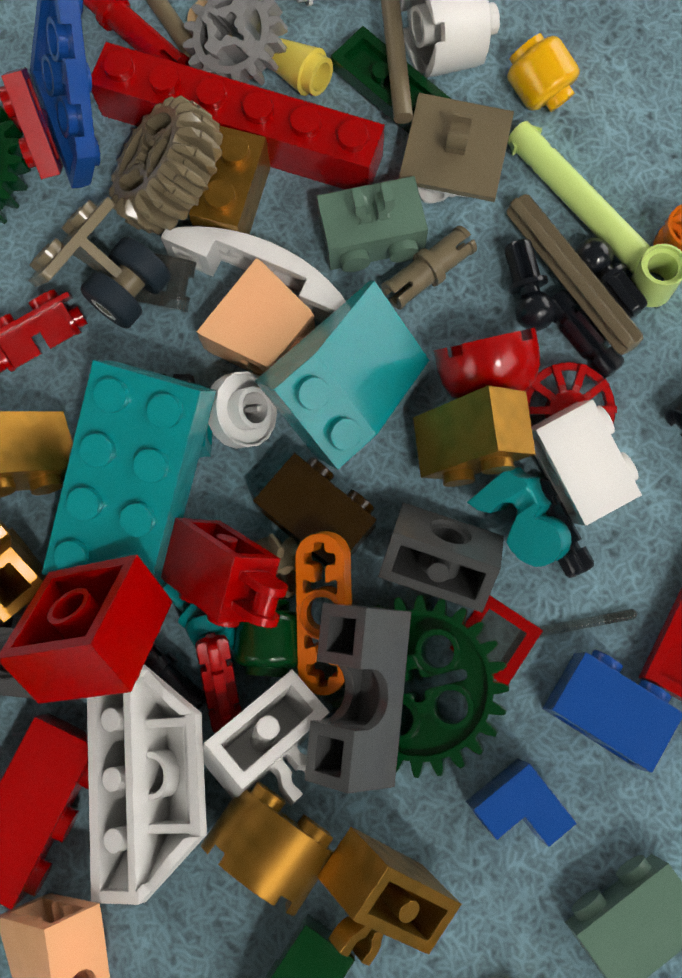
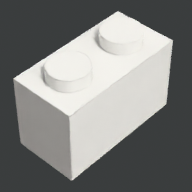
[531,399,642,526]

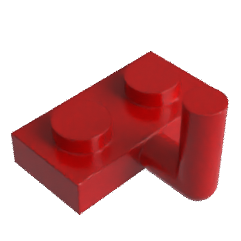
[0,67,63,180]

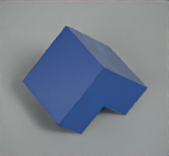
[466,758,577,847]

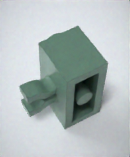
[317,176,428,272]

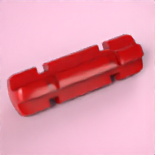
[195,632,242,733]

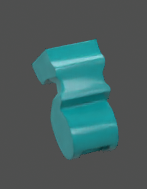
[467,467,572,567]

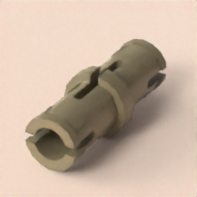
[381,226,477,310]

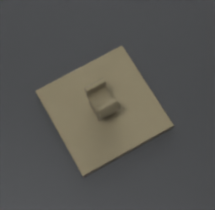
[399,93,514,202]

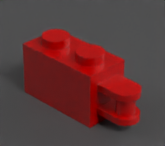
[161,518,288,628]

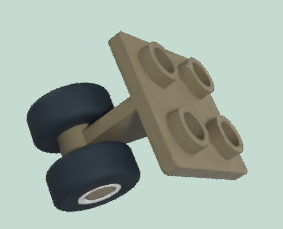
[28,197,171,329]

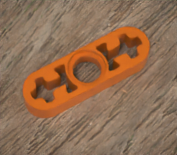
[295,531,352,695]

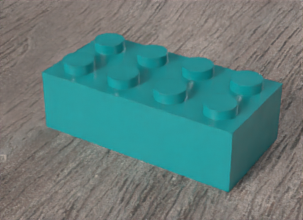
[42,360,217,588]

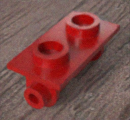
[0,289,88,373]

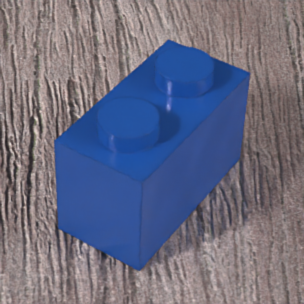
[542,650,682,773]

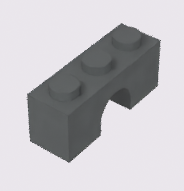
[304,603,411,794]

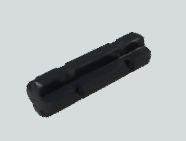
[551,290,625,379]
[540,478,594,578]

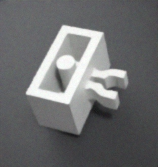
[202,669,330,806]

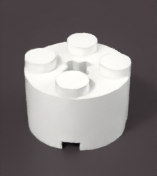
[400,0,500,78]

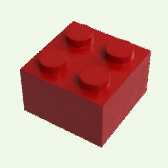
[0,554,173,704]

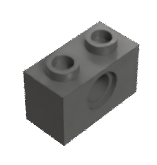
[378,502,504,612]

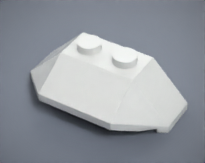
[87,664,207,905]

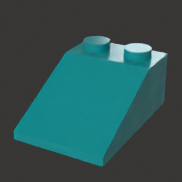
[255,280,430,470]

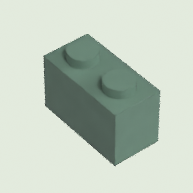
[565,854,682,978]

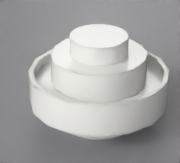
[208,371,277,449]

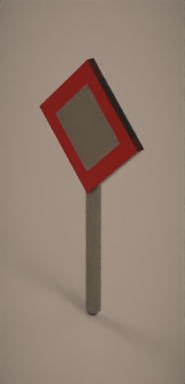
[449,595,637,685]

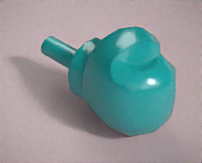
[163,584,236,651]

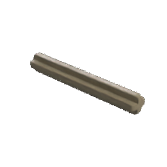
[506,194,643,355]

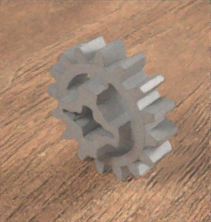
[183,0,288,86]

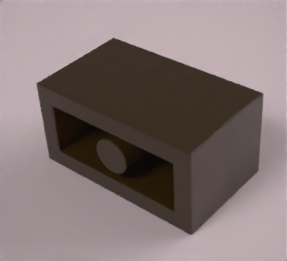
[253,452,377,566]

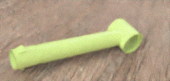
[507,121,682,307]

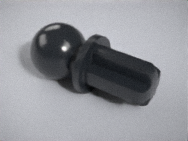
[575,238,648,319]
[505,239,555,331]

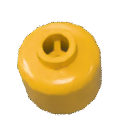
[507,33,580,112]

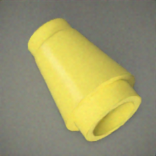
[273,38,333,96]

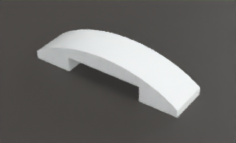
[161,226,346,323]

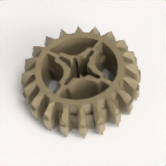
[109,96,223,235]

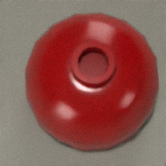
[433,327,540,399]

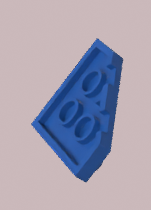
[30,0,100,189]

